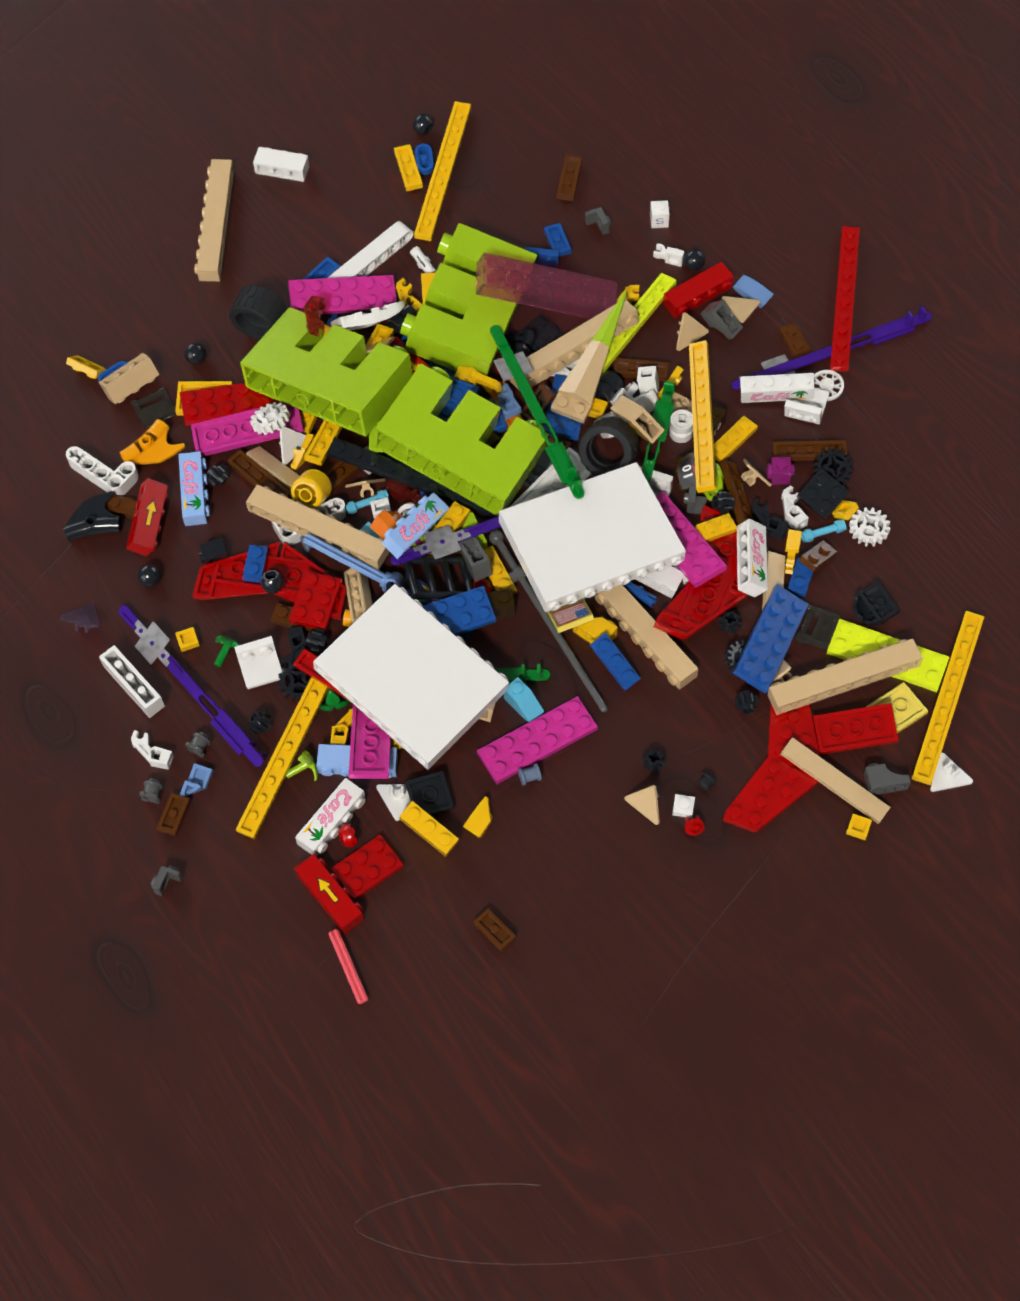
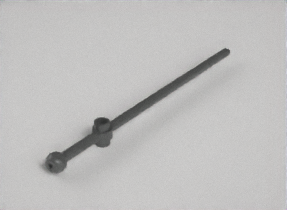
[489,531,607,712]

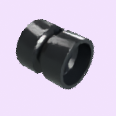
[387,304,417,338]
[595,370,624,404]

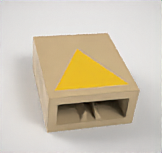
[610,395,664,444]

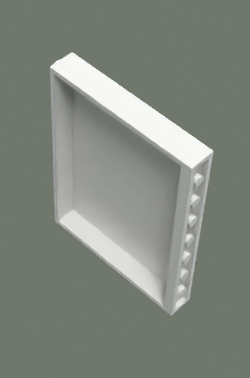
[499,462,686,612]
[313,584,509,770]

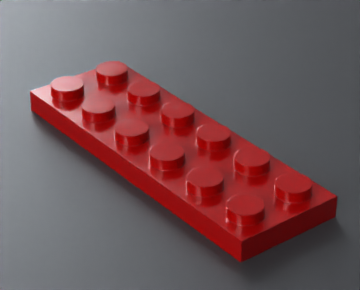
[179,383,281,426]

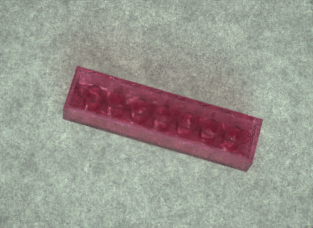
[476,253,617,319]

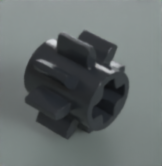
[207,464,229,486]
[712,492,735,514]
[718,611,742,635]
[306,628,329,653]
[735,690,759,714]
[249,710,273,734]
[642,749,666,774]

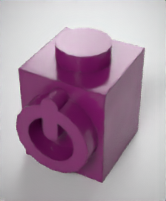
[766,457,795,485]

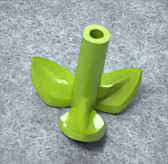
[286,750,318,781]

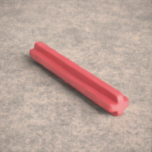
[329,929,368,1004]

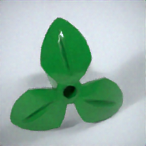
[214,635,240,668]
[319,689,350,711]

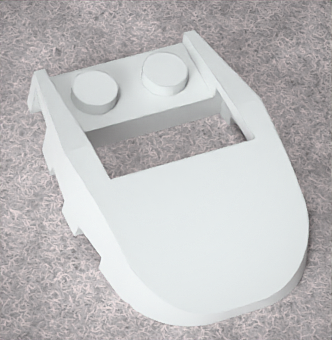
[331,301,405,331]

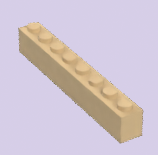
[194,159,234,282]
[510,299,639,391]
[246,485,389,570]
[595,584,698,690]
[768,639,923,715]

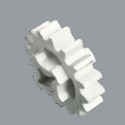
[250,402,290,435]
[849,507,890,547]

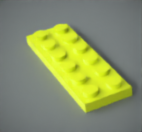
[826,619,950,692]

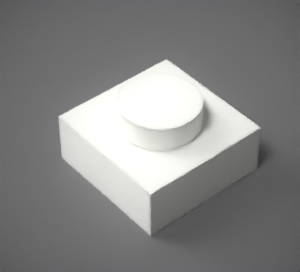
[672,794,695,818]

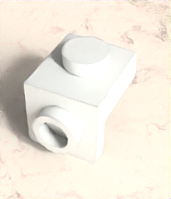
[370,497,391,519]

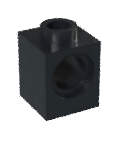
[198,538,228,564]

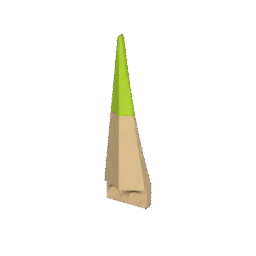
[550,291,626,424]

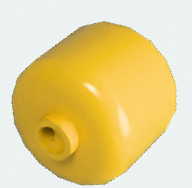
[291,469,332,509]

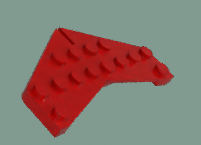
[653,505,748,639]
[193,541,347,620]
[723,702,820,832]

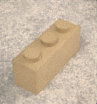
[99,353,159,404]

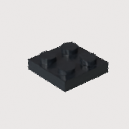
[516,314,565,353]
[796,468,849,521]
[405,771,454,816]

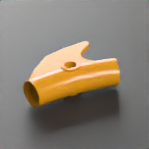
[119,419,185,464]

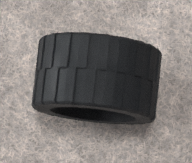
[228,285,288,340]
[578,417,639,476]

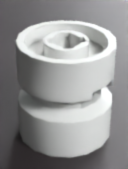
[669,409,693,443]

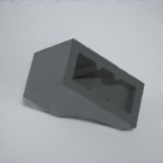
[700,300,743,340]
[458,537,492,582]
[863,763,911,795]

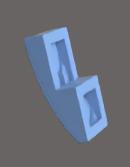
[732,275,774,308]

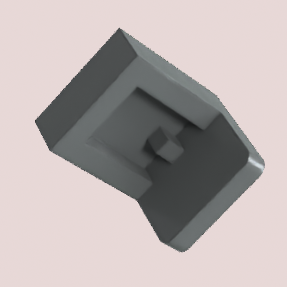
[585,207,611,235]
[684,486,707,514]
[151,866,183,896]

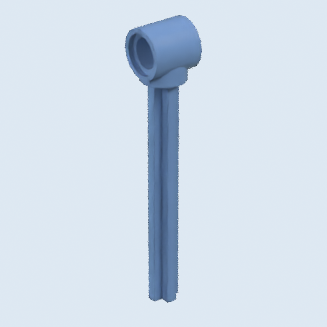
[303,533,405,593]

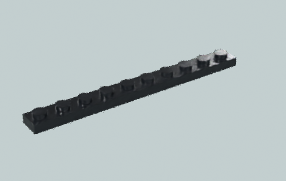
[327,437,498,519]

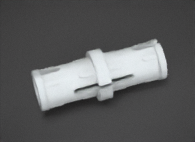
[410,246,437,273]

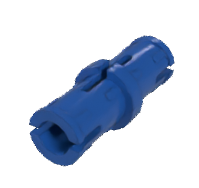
[623,581,658,608]

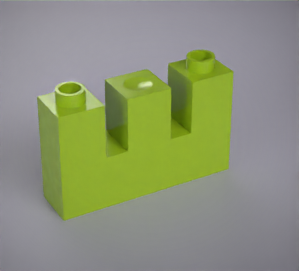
[400,223,537,376]
[240,307,413,437]
[373,363,549,516]

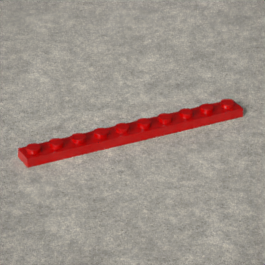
[830,226,860,372]

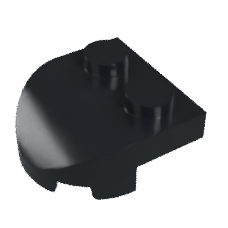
[852,581,900,626]

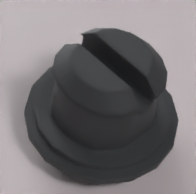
[699,773,716,790]

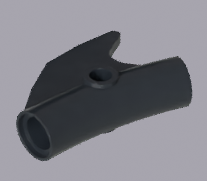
[63,492,122,542]

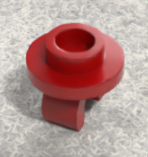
[684,815,705,836]

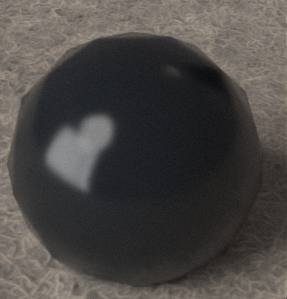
[412,113,433,135]
[683,249,706,271]
[510,342,530,358]
[184,343,207,365]
[137,564,161,587]
[261,570,284,594]

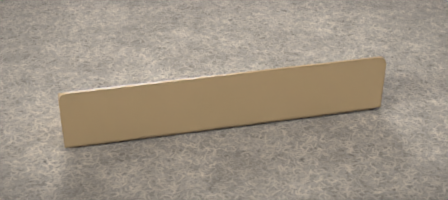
[246,446,299,492]
[344,568,373,624]

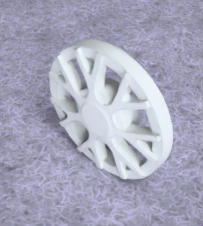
[814,370,844,401]

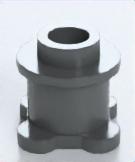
[185,732,211,758]
[139,778,163,804]

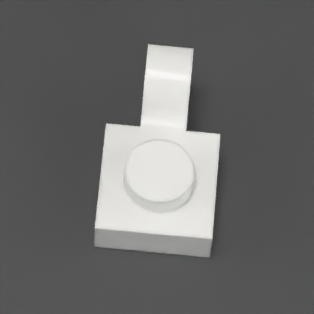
[653,244,684,267]
[610,382,639,405]

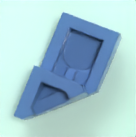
[497,383,522,420]
[180,763,214,797]

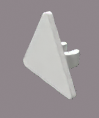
[279,426,306,465]
[930,752,973,792]
[376,784,411,821]

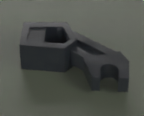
[523,449,552,488]
[751,498,789,541]
[281,626,308,672]

